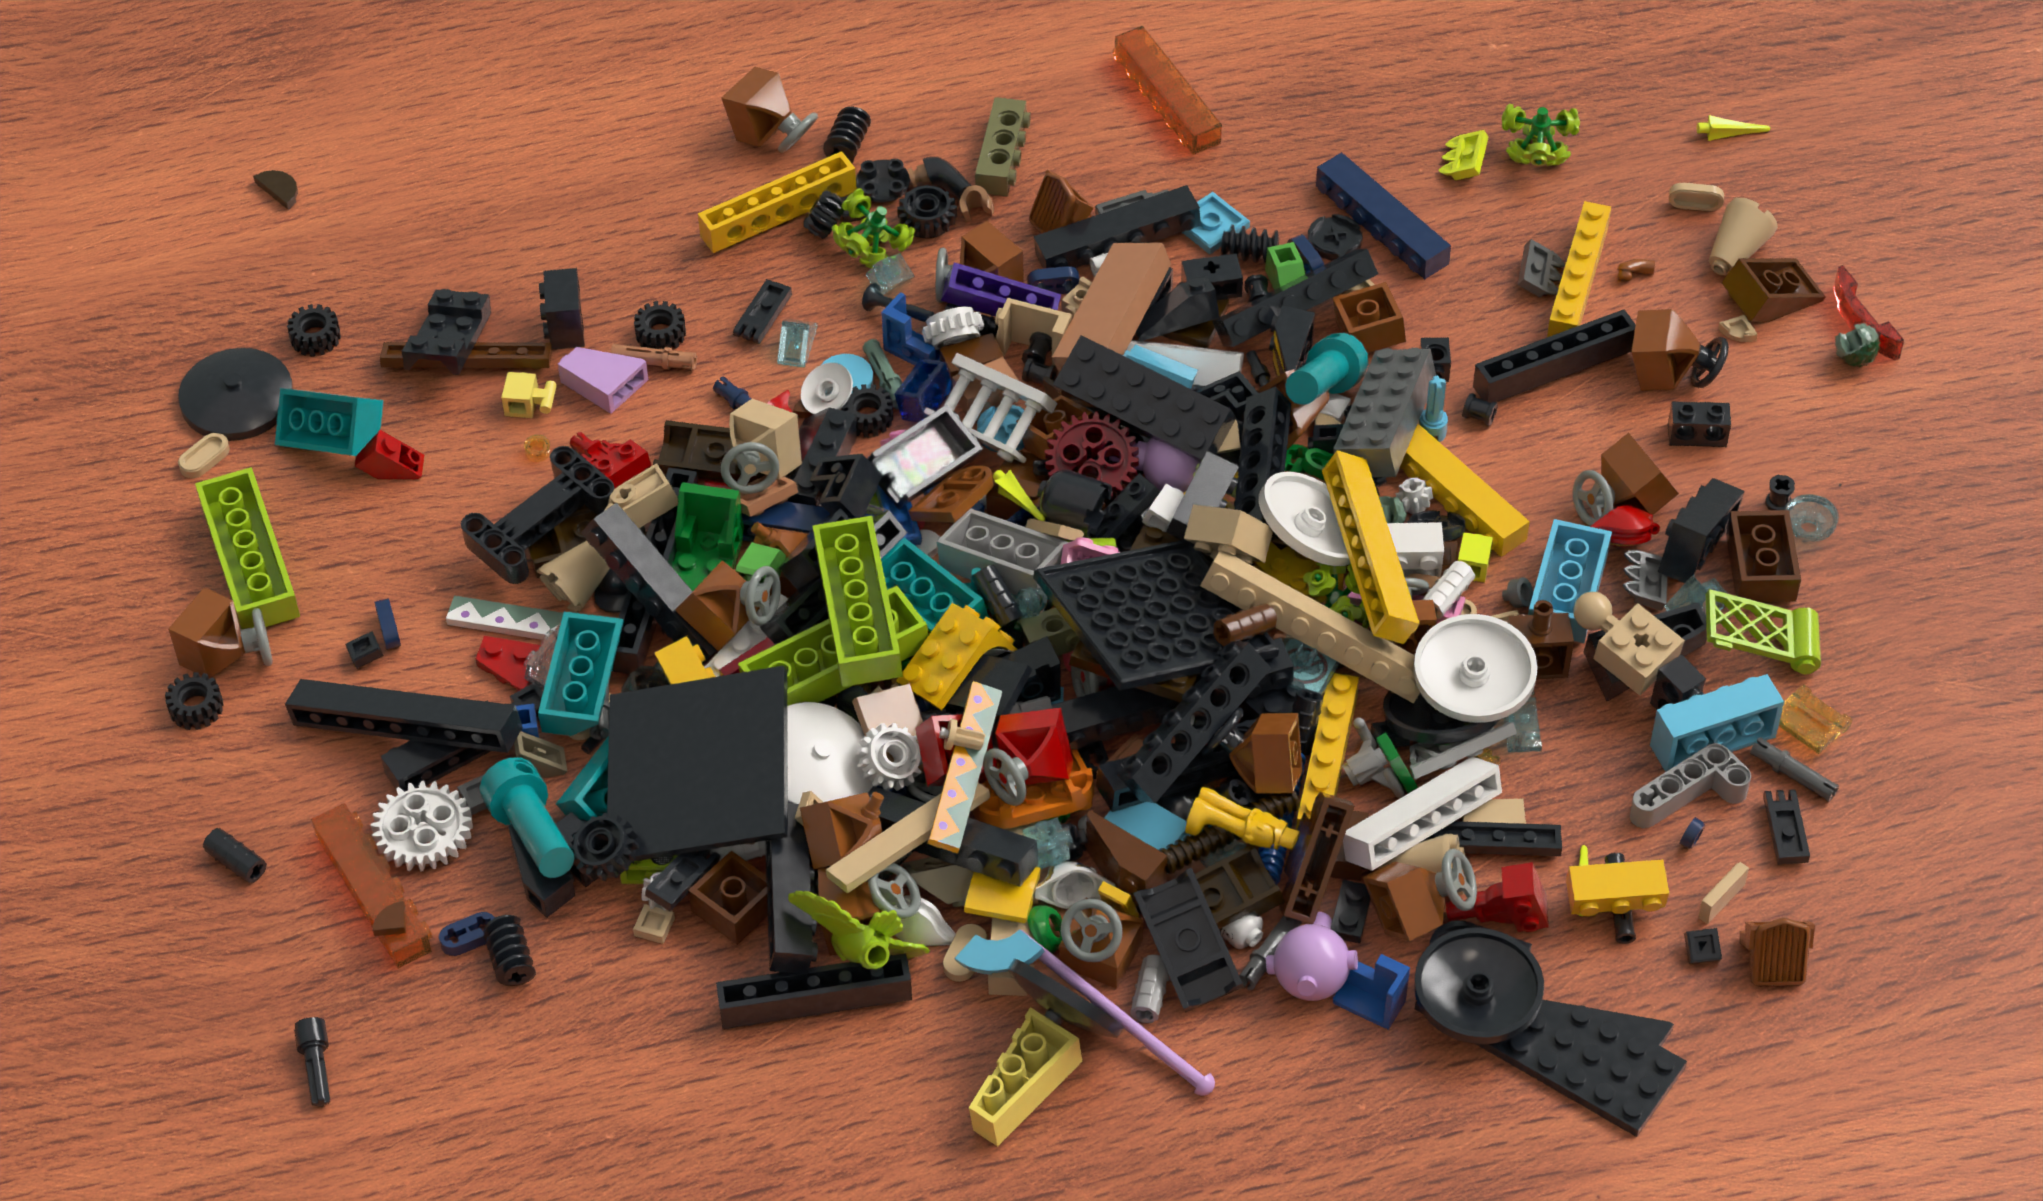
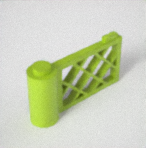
[1705,589,1821,674]

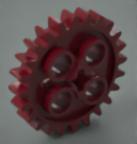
[1045,412,1139,501]

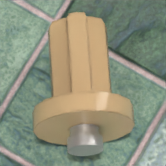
[939,719,985,751]

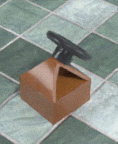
[1631,309,1729,391]
[1199,707,1302,793]

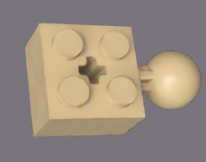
[1573,592,1685,696]

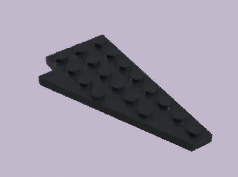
[1414,1000,1687,1137]

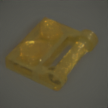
[1779,685,1853,754]

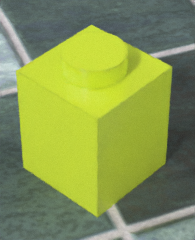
[1458,532,1493,583]

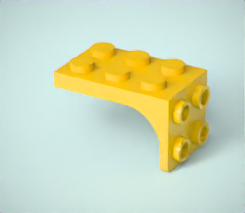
[896,603,1018,711]

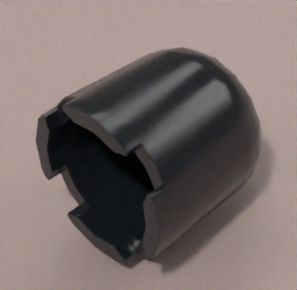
[1037,469,1112,538]

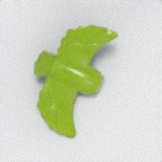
[788,891,931,969]

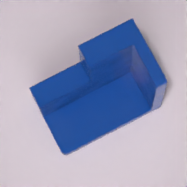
[881,292,940,373]
[1333,954,1410,1030]

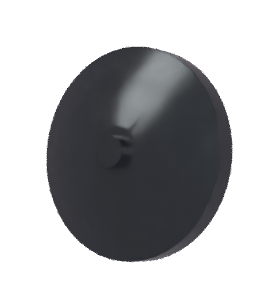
[178,348,293,441]
[1383,690,1501,744]
[1414,928,1544,1044]
[1007,958,1124,1038]

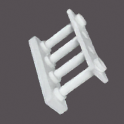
[924,353,1057,463]

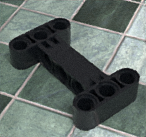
[460,446,615,584]

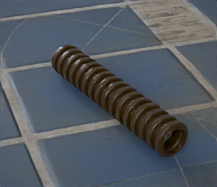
[1159,791,1300,874]

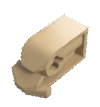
[604,463,678,528]

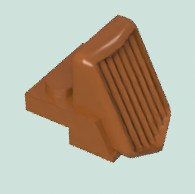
[1029,169,1094,234]
[1256,369,1330,450]
[1739,918,1815,986]

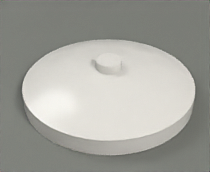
[1259,472,1351,566]
[1414,614,1537,723]
[787,702,873,804]

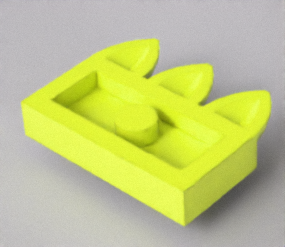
[1438,130,1489,180]

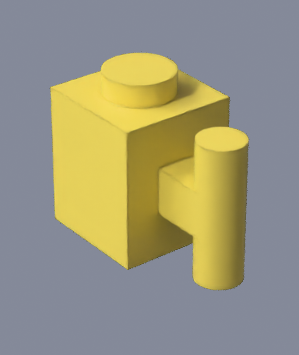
[501,372,557,418]

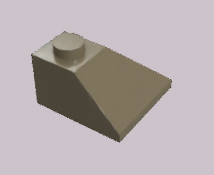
[902,857,974,907]

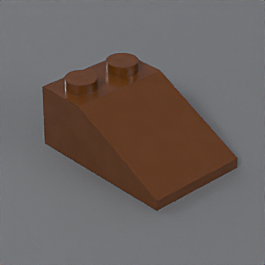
[1721,258,1826,322]
[986,450,1049,526]
[1086,810,1167,915]

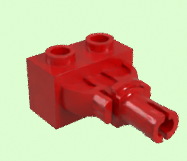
[570,432,651,488]
[1446,862,1549,932]

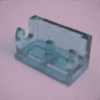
[1504,689,1542,752]

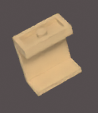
[995,298,1072,365]

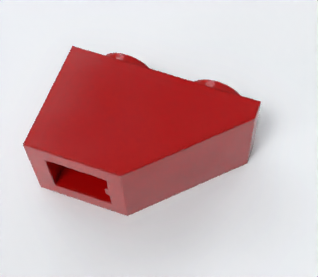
[355,430,425,479]

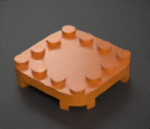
[972,749,1094,829]

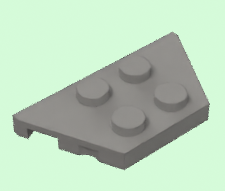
[1410,722,1517,779]

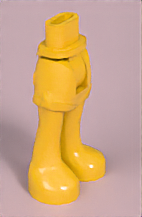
[1185,787,1300,850]

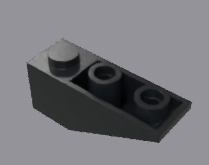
[508,824,575,918]

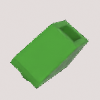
[1265,242,1305,290]
[735,543,786,588]

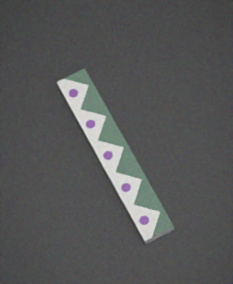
[446,595,563,642]

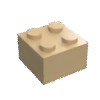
[1184,504,1273,565]

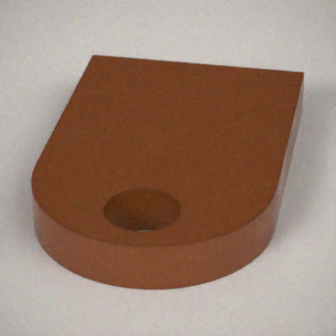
[908,465,995,522]

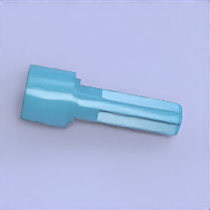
[1419,376,1448,442]

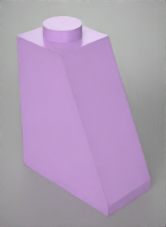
[558,347,649,414]

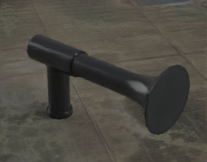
[862,283,934,323]

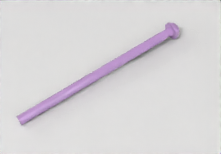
[1021,930,1215,1096]

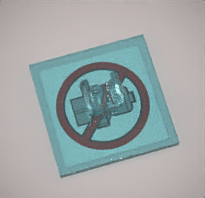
[1283,634,1340,695]

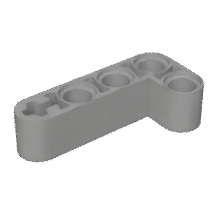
[1630,743,1751,828]

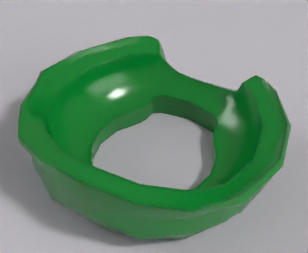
[1027,905,1062,954]

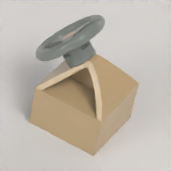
[721,399,802,494]

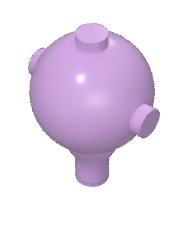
[1109,439,1201,493]
[1266,912,1358,1001]

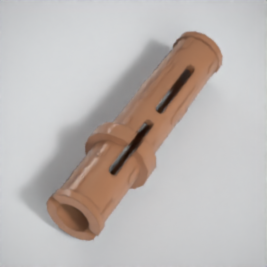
[611,344,697,370]

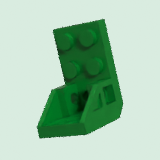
[672,482,744,591]

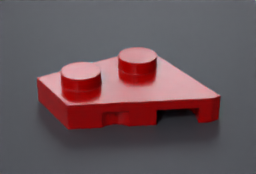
[475,636,543,692]

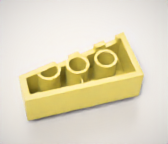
[969,1007,1082,1147]

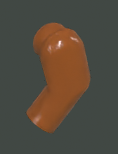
[1617,259,1655,281]

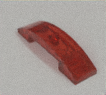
[1834,265,1904,361]

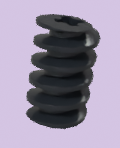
[823,106,871,163]
[1221,224,1279,264]
[483,915,536,986]

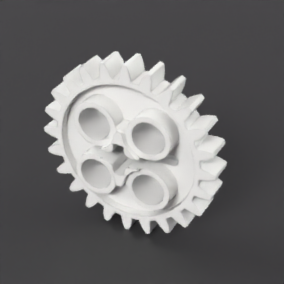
[371,781,473,872]

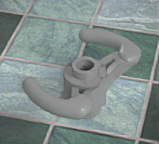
[1342,717,1405,798]

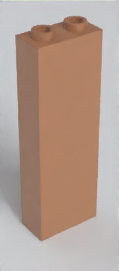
[1052,243,1171,373]

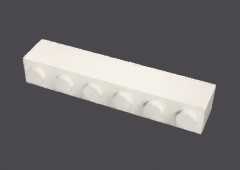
[1343,757,1502,871]

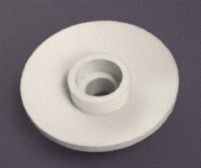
[801,363,853,414]

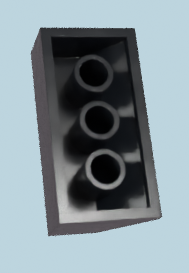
[784,407,858,507]

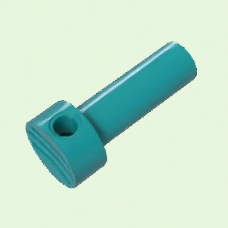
[1285,333,1369,405]
[479,757,575,878]

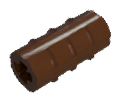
[1213,603,1277,646]

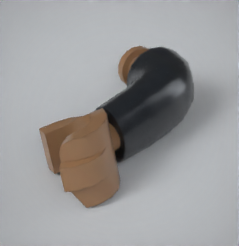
[908,156,994,222]

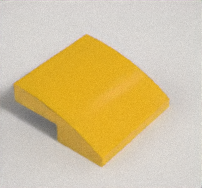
[964,867,1041,924]

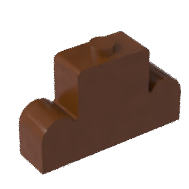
[1279,792,1355,924]

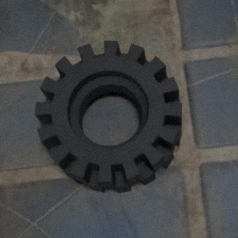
[634,301,686,349]
[287,304,341,357]
[842,384,893,438]
[165,672,224,730]

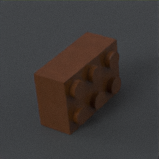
[1726,510,1801,602]

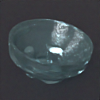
[1785,494,1839,541]

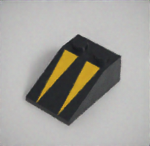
[1269,305,1315,377]

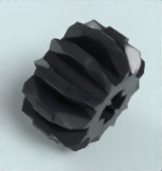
[804,191,845,239]

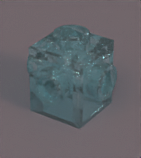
[1022,818,1073,870]

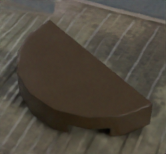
[253,170,298,210]

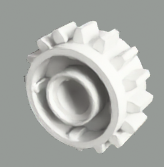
[922,307,984,350]
[856,723,922,791]

